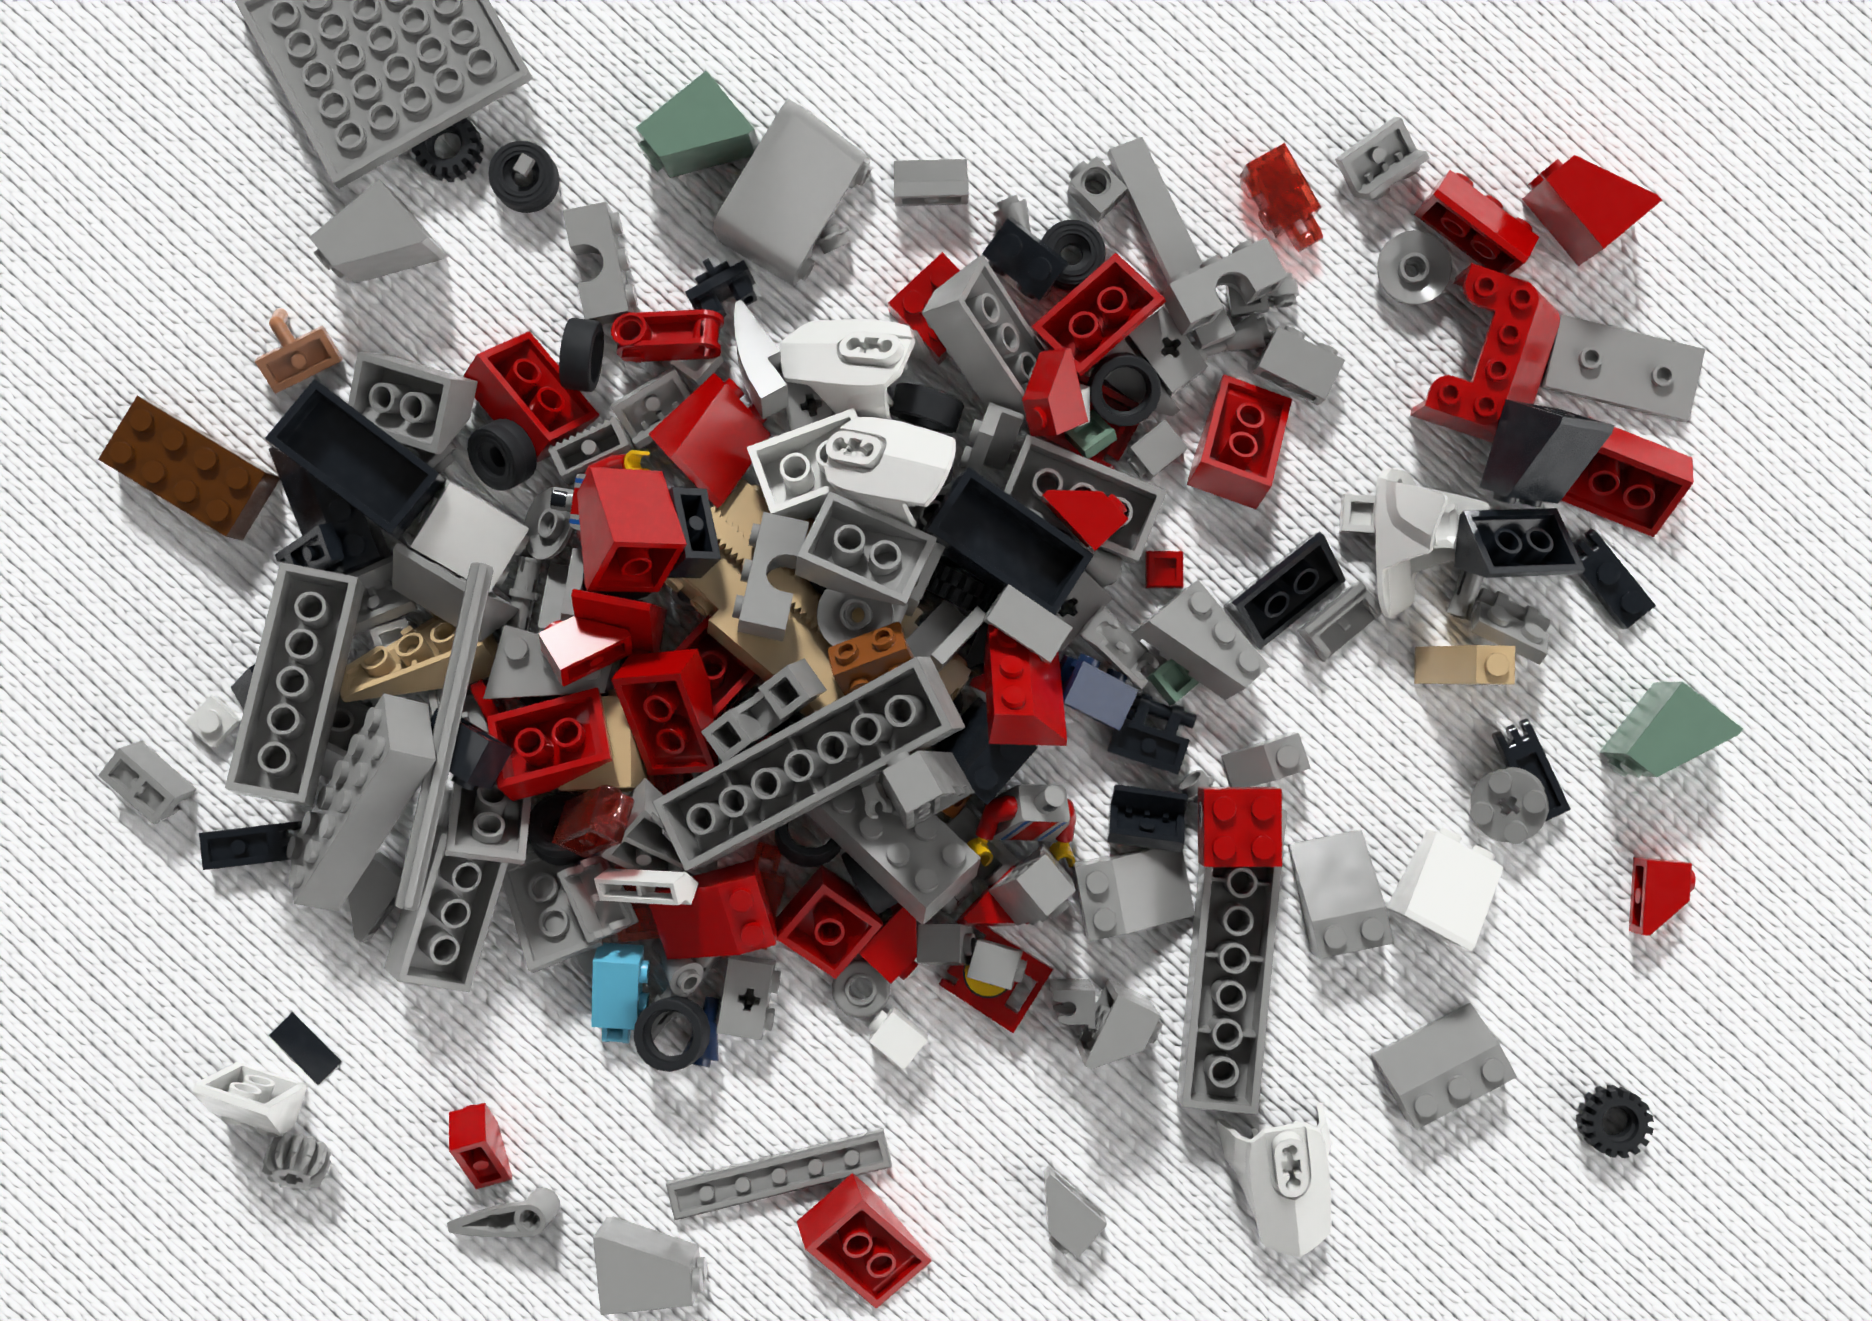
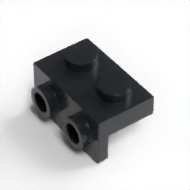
[982,217,1069,301]
[1107,785,1188,852]

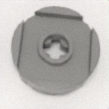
[1470,767,1549,844]

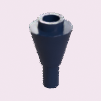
[682,996,720,1068]

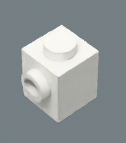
[868,1006,928,1070]

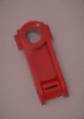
[611,309,724,363]

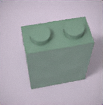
[636,71,759,178]
[1600,681,1743,778]

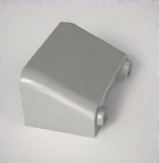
[713,99,872,287]

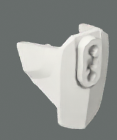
[779,319,930,420]
[824,417,956,528]
[1374,468,1491,617]
[1217,1103,1331,1257]

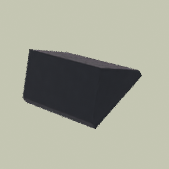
[1454,508,1585,578]
[1224,531,1346,649]

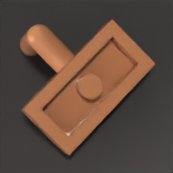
[255,308,343,394]

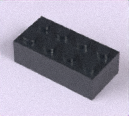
[265,378,445,540]
[922,467,1094,616]

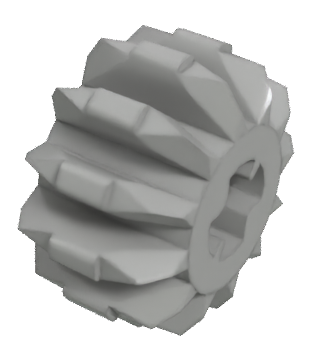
[262,1133,332,1191]

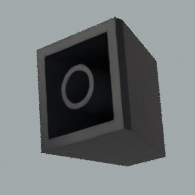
[1480,399,1614,508]
[931,697,1038,805]

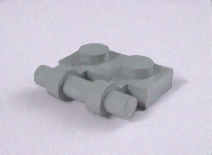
[1471,588,1551,665]

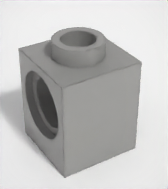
[1067,156,1127,223]
[1127,419,1188,481]
[917,924,977,965]
[967,938,1027,990]

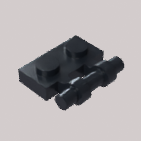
[1106,693,1197,775]

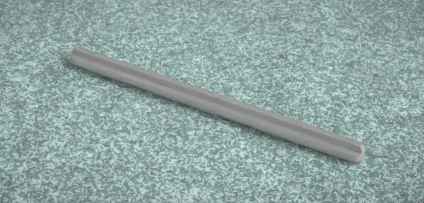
[395,562,493,911]

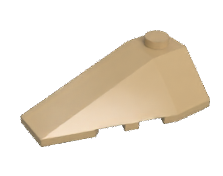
[340,612,498,702]

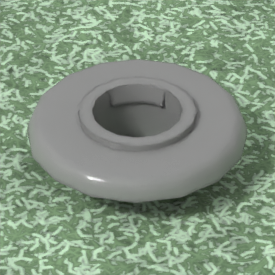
[832,959,891,1018]

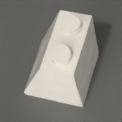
[403,474,529,592]
[1386,827,1504,952]

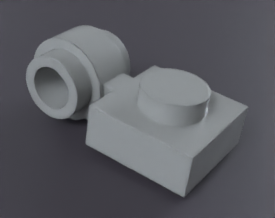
[1226,273,1299,318]

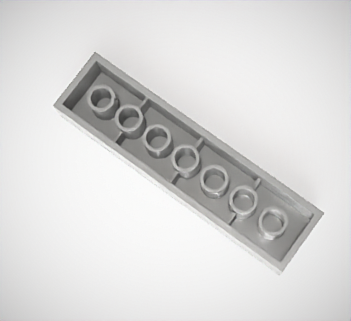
[652,656,966,872]
[1177,810,1287,1115]

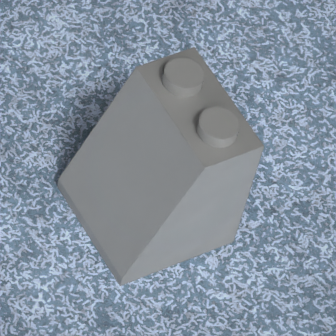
[309,179,447,283]
[593,1216,707,1315]

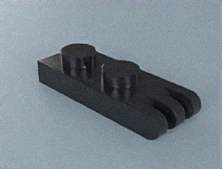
[275,522,345,571]
[1573,528,1656,629]
[1492,718,1571,822]
[199,821,302,870]

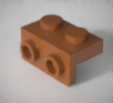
[828,622,914,695]

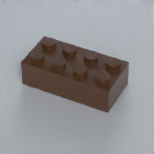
[98,395,280,541]

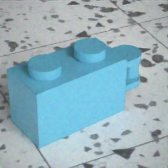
[591,942,650,1044]

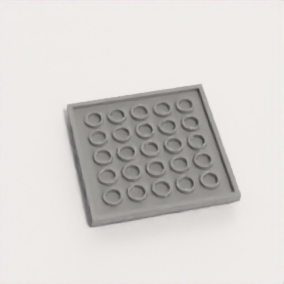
[235,0,533,189]

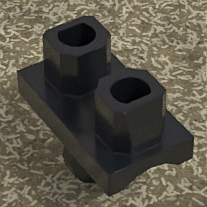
[685,258,757,317]

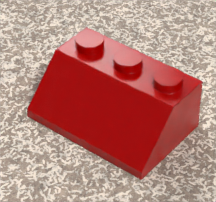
[1414,170,1539,275]
[1031,253,1166,377]
[463,331,600,463]
[1561,416,1694,537]
[983,625,1067,746]

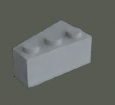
[1130,579,1270,700]
[483,625,622,699]
[600,778,717,876]
[988,843,1076,926]

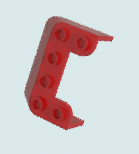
[1410,263,1560,443]

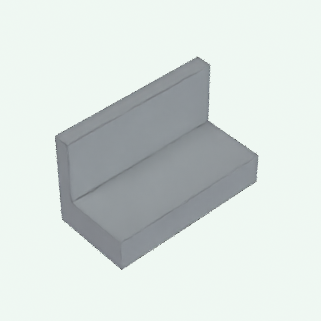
[894,159,969,206]
[906,599,986,673]

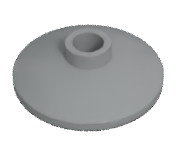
[1377,230,1452,305]
[524,487,573,560]
[817,589,894,646]

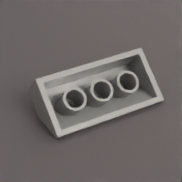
[922,255,1045,423]

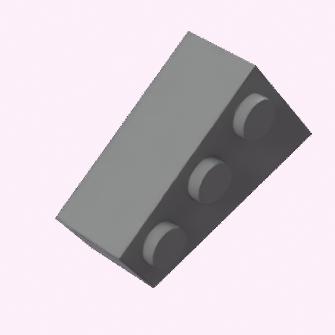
[882,751,975,830]

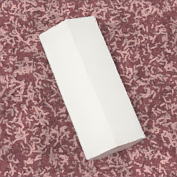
[594,868,698,905]

